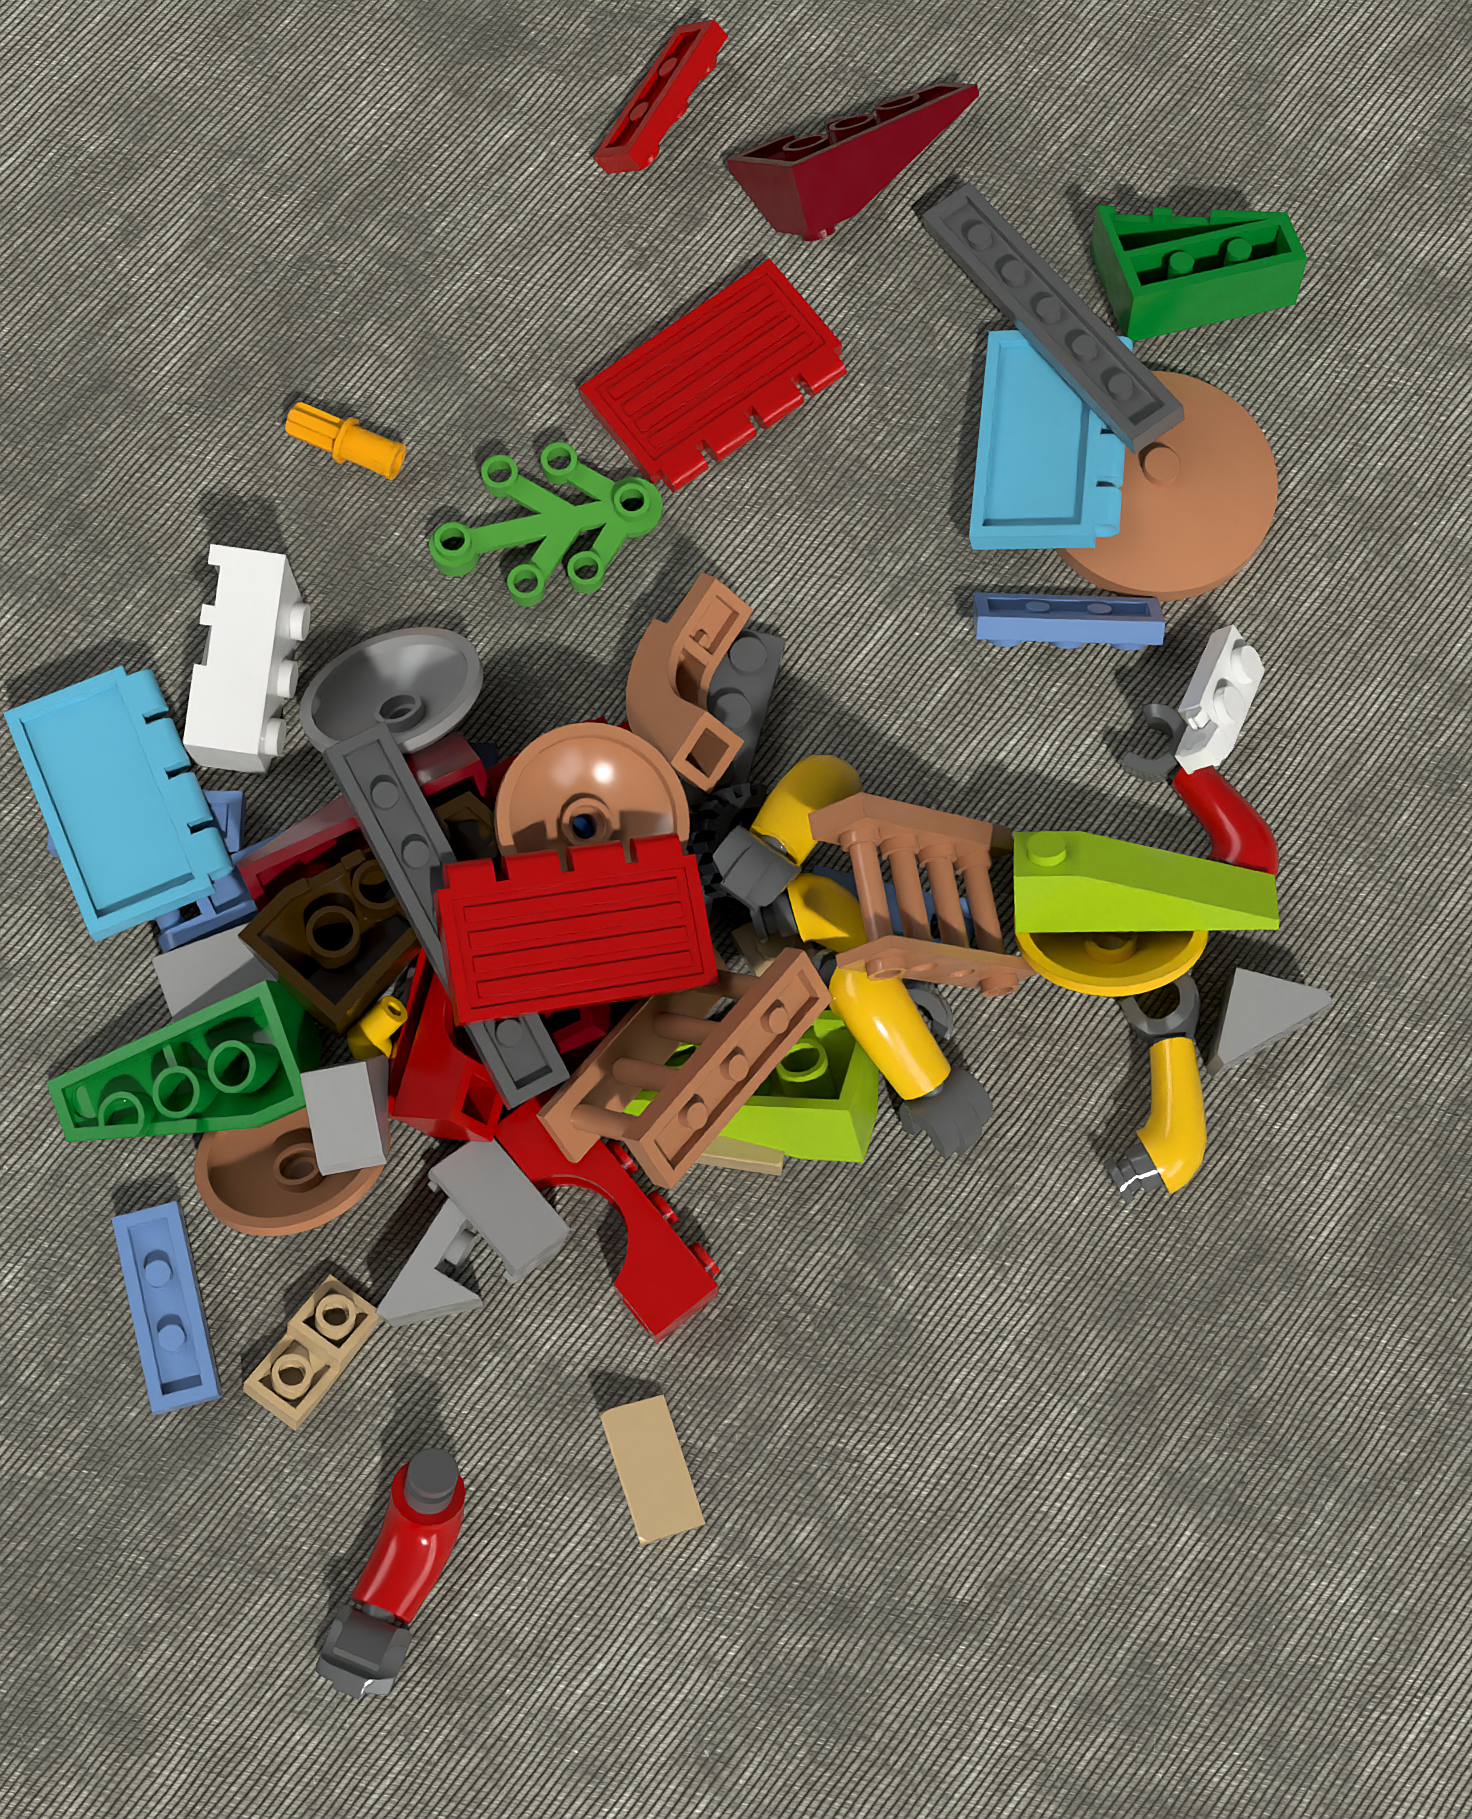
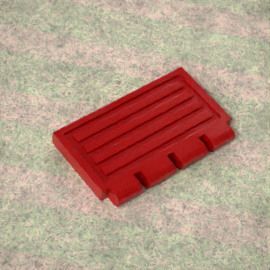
[579,258,847,492]
[432,832,719,1027]

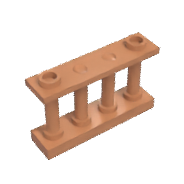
[808,792,1039,997]
[536,943,833,1189]

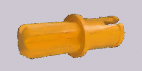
[285,402,407,481]

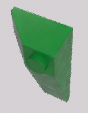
[46,980,322,1142]

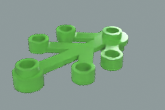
[429,442,663,607]

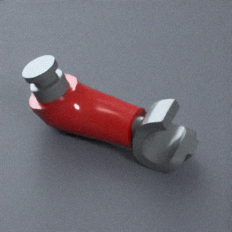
[1122,703,1279,879]
[316,1448,466,1699]

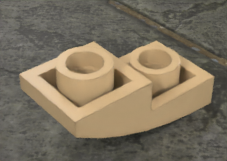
[243,1274,381,1431]

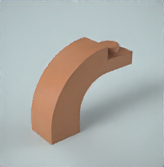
[626,572,754,795]

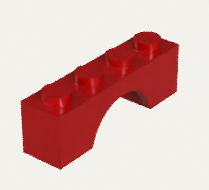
[391,871,504,1143]
[493,1085,720,1345]

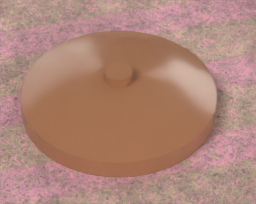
[1054,371,1278,601]

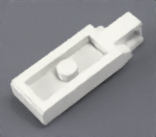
[1175,625,1265,774]

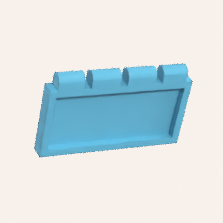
[969,330,1133,550]
[3,665,234,942]

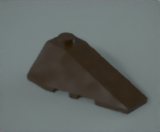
[237,791,502,1040]

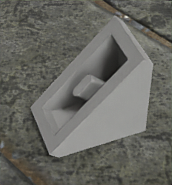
[1206,967,1334,1079]
[300,1055,389,1176]

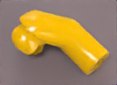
[347,995,408,1060]

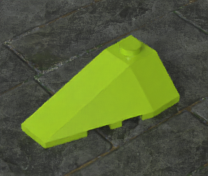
[1014,831,1279,933]
[623,1010,879,1163]

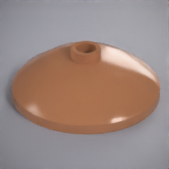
[494,722,690,872]
[194,1107,391,1236]

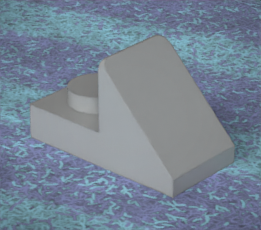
[375,1198,484,1328]

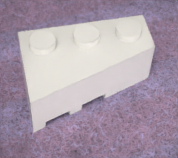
[183,544,310,776]

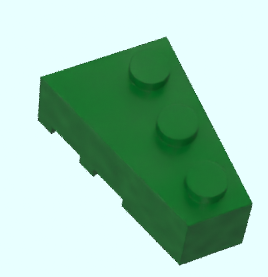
[1090,205,1307,342]

